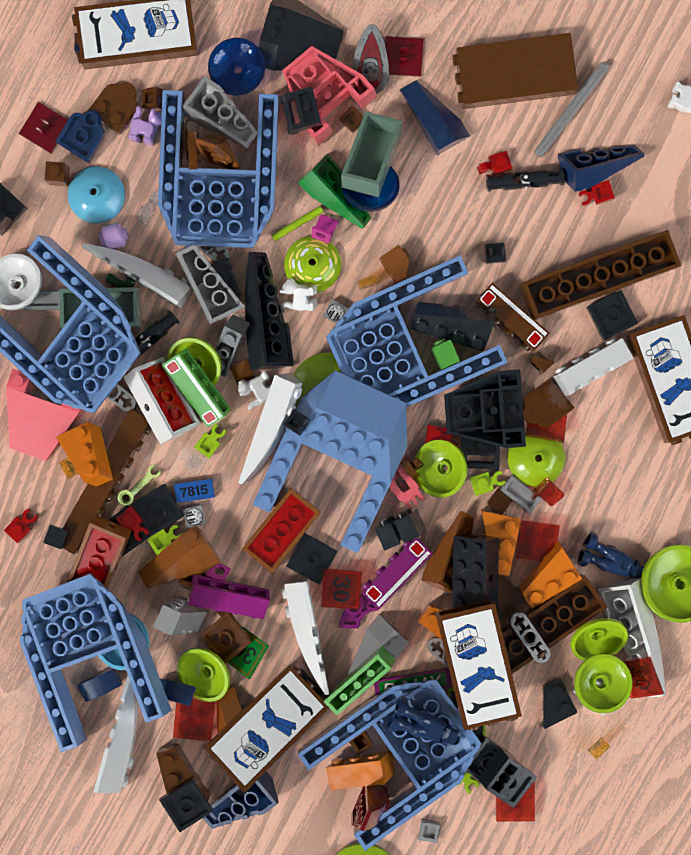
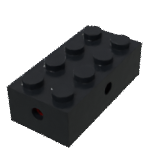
[452,533,499,610]

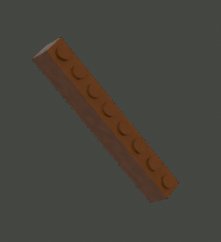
[63,409,152,555]

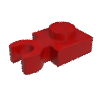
[579,180,615,206]
[424,425,458,446]
[116,506,150,541]
[3,509,39,543]

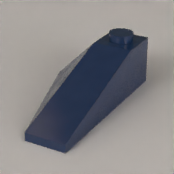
[400,80,470,155]
[558,145,644,192]
[203,771,279,829]

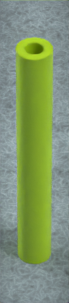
[271,206,323,241]

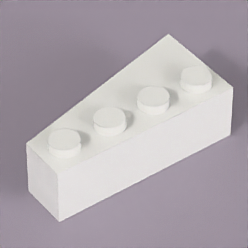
[552,338,633,396]

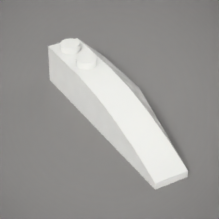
[81,243,193,309]
[238,373,302,484]
[282,578,329,695]
[598,578,666,697]
[94,676,138,793]

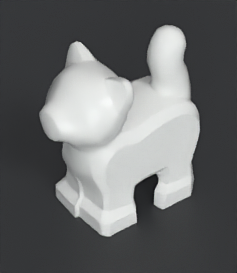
[667,81,691,113]
[280,278,317,311]
[238,371,272,410]

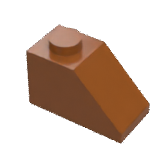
[379,245,410,289]

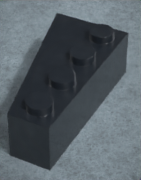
[410,302,497,352]

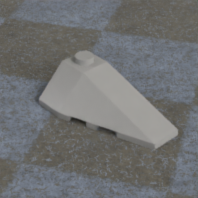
[182,76,258,148]
[347,614,409,676]

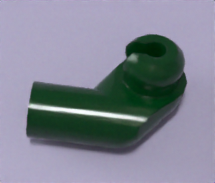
[106,274,136,288]

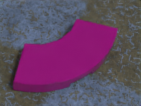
[339,594,379,629]

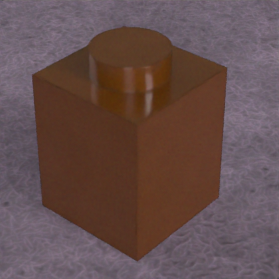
[44,161,70,187]

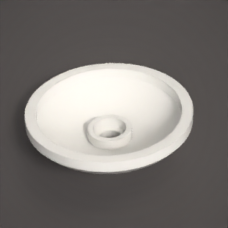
[0,254,42,310]

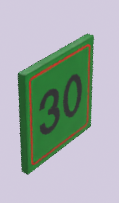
[228,626,269,679]

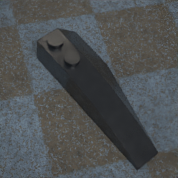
[245,252,294,370]

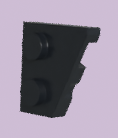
[542,677,578,729]

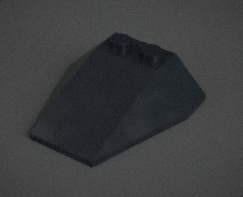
[256,0,344,71]
[444,369,526,448]

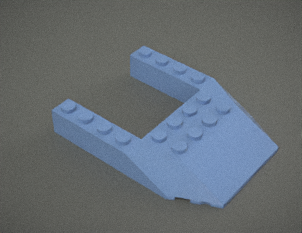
[158,90,280,248]
[0,235,141,413]
[326,255,508,407]
[252,370,407,553]
[20,573,172,752]
[298,679,481,851]

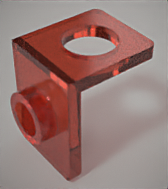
[531,477,565,506]

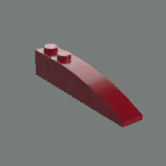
[351,784,390,831]

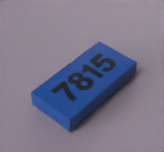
[174,479,215,503]

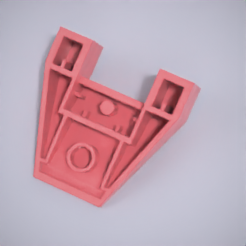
[282,46,377,146]
[6,369,84,461]

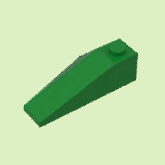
[298,154,371,229]

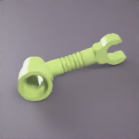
[118,465,161,506]

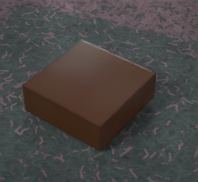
[339,105,363,134]

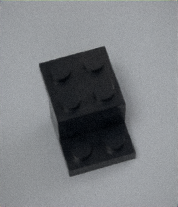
[0,183,28,236]
[466,735,537,808]

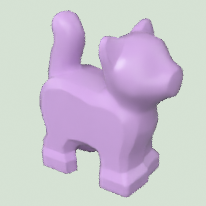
[128,106,162,146]

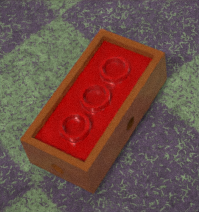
[242,488,321,573]
[67,515,132,590]

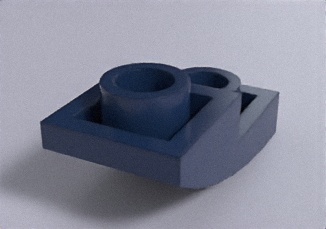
[77,668,123,702]
[160,678,196,707]

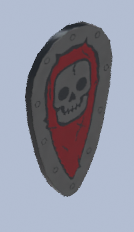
[352,24,389,94]

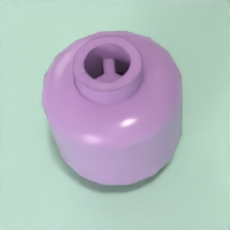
[99,223,129,249]

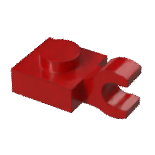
[477,151,513,176]

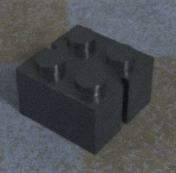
[375,508,427,551]

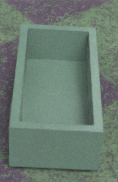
[341,111,402,197]
[59,287,141,328]

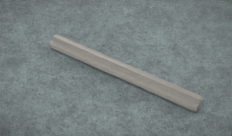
[534,62,609,157]

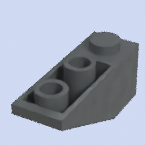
[215,315,250,377]

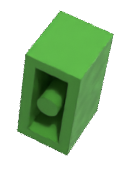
[430,339,460,371]

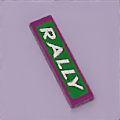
[374,667,452,695]

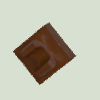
[400,457,424,480]

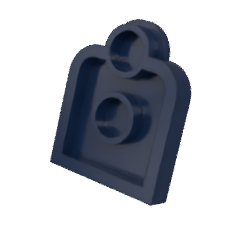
[55,110,105,163]

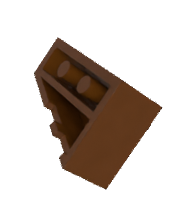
[156,743,211,800]

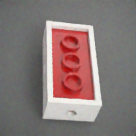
[123,357,200,445]

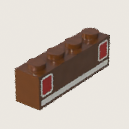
[475,283,550,352]

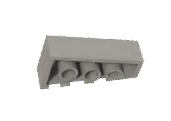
[175,243,245,324]
[153,595,208,635]

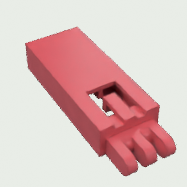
[389,463,425,510]

